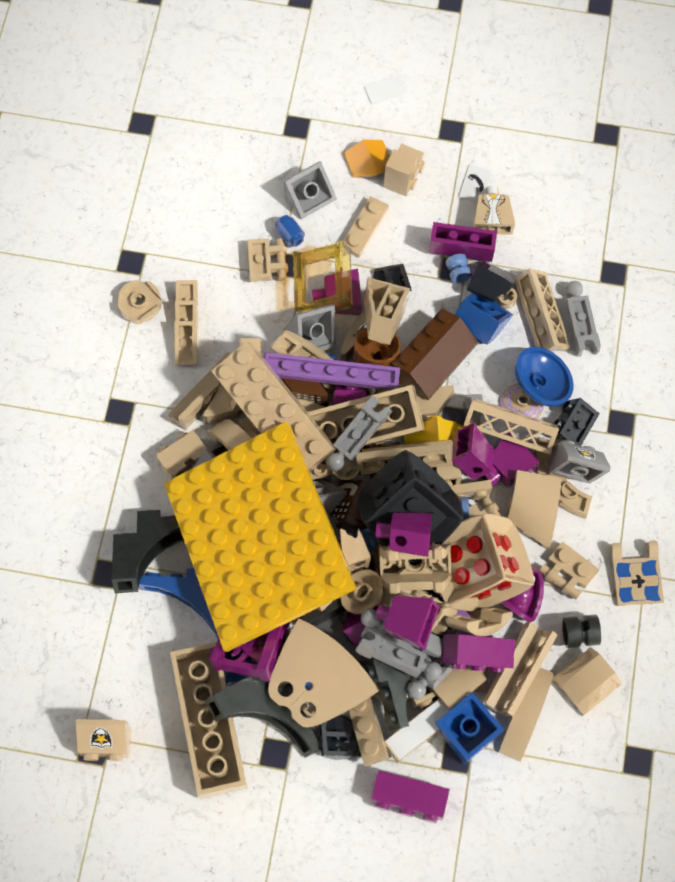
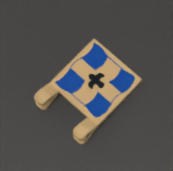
[609,540,664,606]

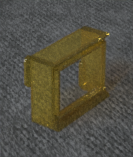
[293,240,353,313]

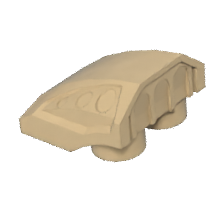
[552,647,622,717]

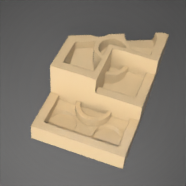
[507,470,562,549]
[424,661,486,711]

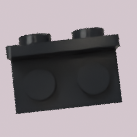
[549,398,600,446]

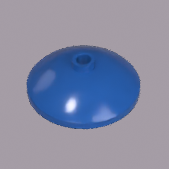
[514,347,574,407]

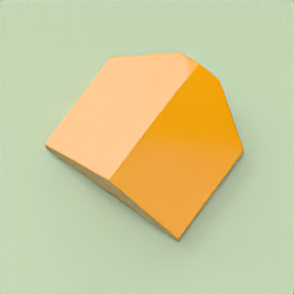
[344,139,390,178]

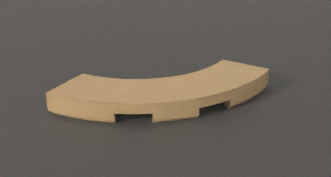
[535,437,592,519]

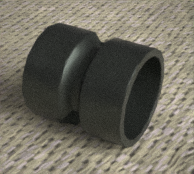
[562,614,601,648]

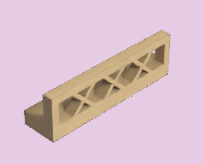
[514,268,571,351]
[169,352,230,430]
[463,397,559,454]
[356,440,453,474]
[482,622,558,717]

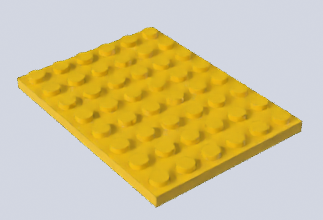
[164,421,357,652]

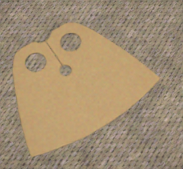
[269,618,379,727]

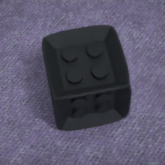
[357,450,464,565]

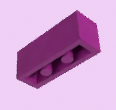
[429,222,498,262]
[442,634,515,673]
[371,770,450,823]

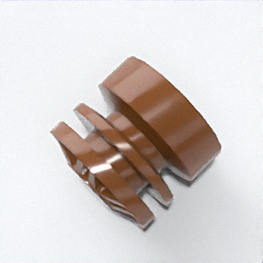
[352,328,401,367]

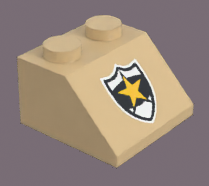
[76,719,131,762]

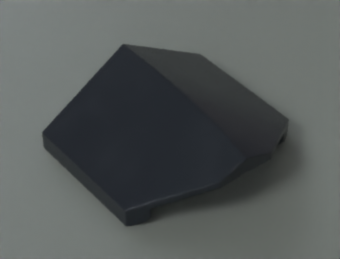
[467,261,515,302]
[372,264,412,291]
[319,715,362,760]

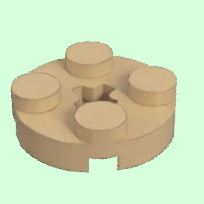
[118,280,162,324]

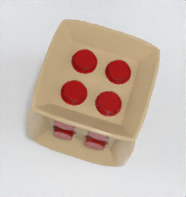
[430,514,534,611]

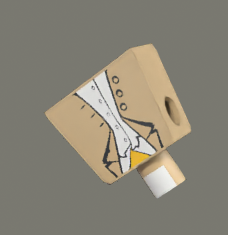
[473,185,515,235]

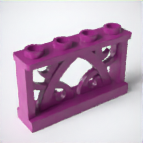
[209,621,291,682]

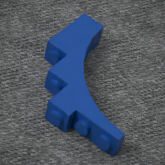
[139,567,253,687]

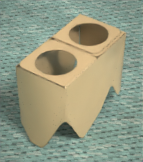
[339,529,371,575]

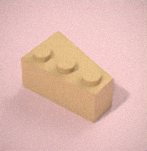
[364,277,410,345]

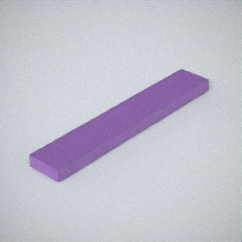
[264,352,400,391]

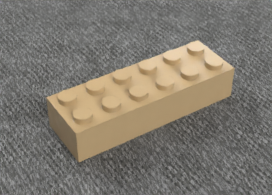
[211,341,338,472]
[308,385,425,453]
[170,642,248,799]

